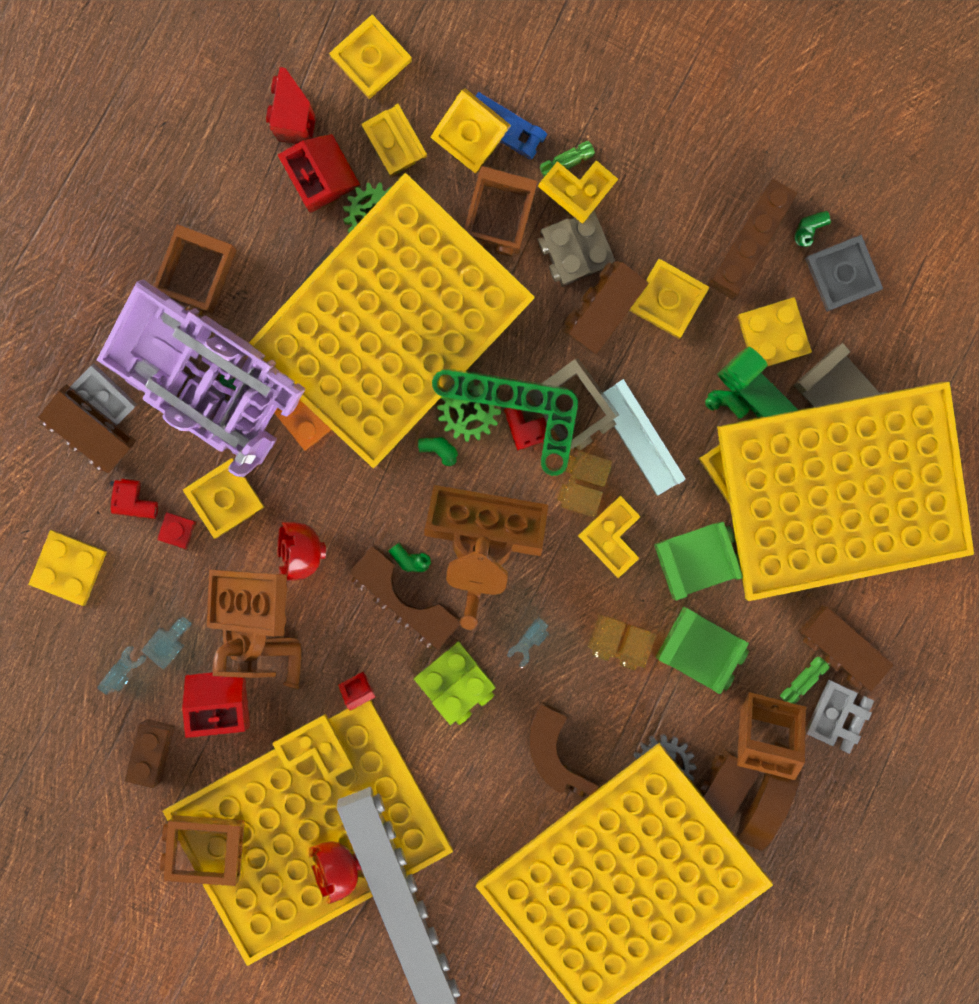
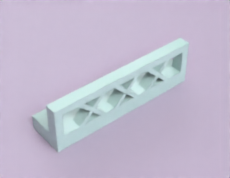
[603,379,686,496]

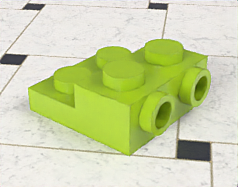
[414,641,496,726]

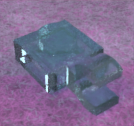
[507,616,549,668]
[141,617,192,670]
[97,646,146,695]

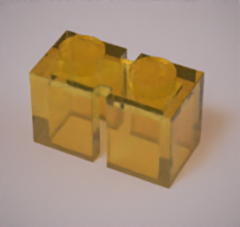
[557,451,613,518]
[587,614,656,670]

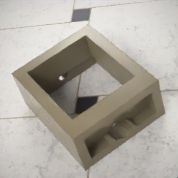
[528,358,619,451]

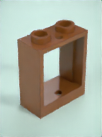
[464,166,538,256]
[153,224,237,316]
[737,692,806,780]
[160,815,245,886]

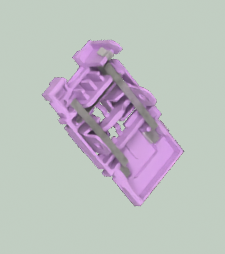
[97,279,306,477]

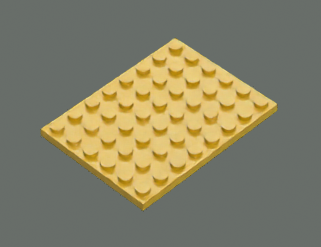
[249,173,535,469]
[717,382,974,601]
[162,700,453,966]
[476,742,773,1004]

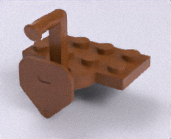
[424,485,549,630]
[207,570,301,690]

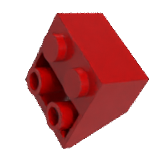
[266,67,317,144]
[277,134,361,213]
[182,672,250,738]

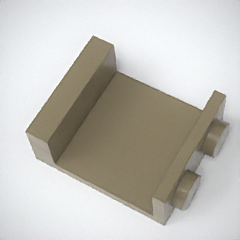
[793,343,887,407]

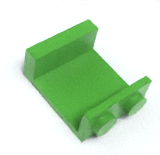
[654,522,743,600]
[655,607,749,694]

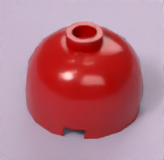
[277,522,326,581]
[309,841,362,904]

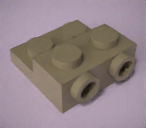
[537,210,615,287]

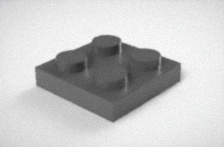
[805,235,883,312]

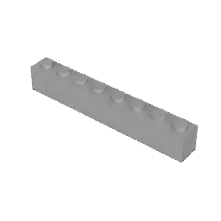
[337,787,461,1004]

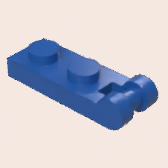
[476,92,547,160]

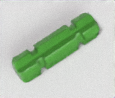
[540,141,595,177]
[780,657,830,704]

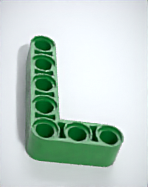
[717,347,798,418]
[432,369,578,476]

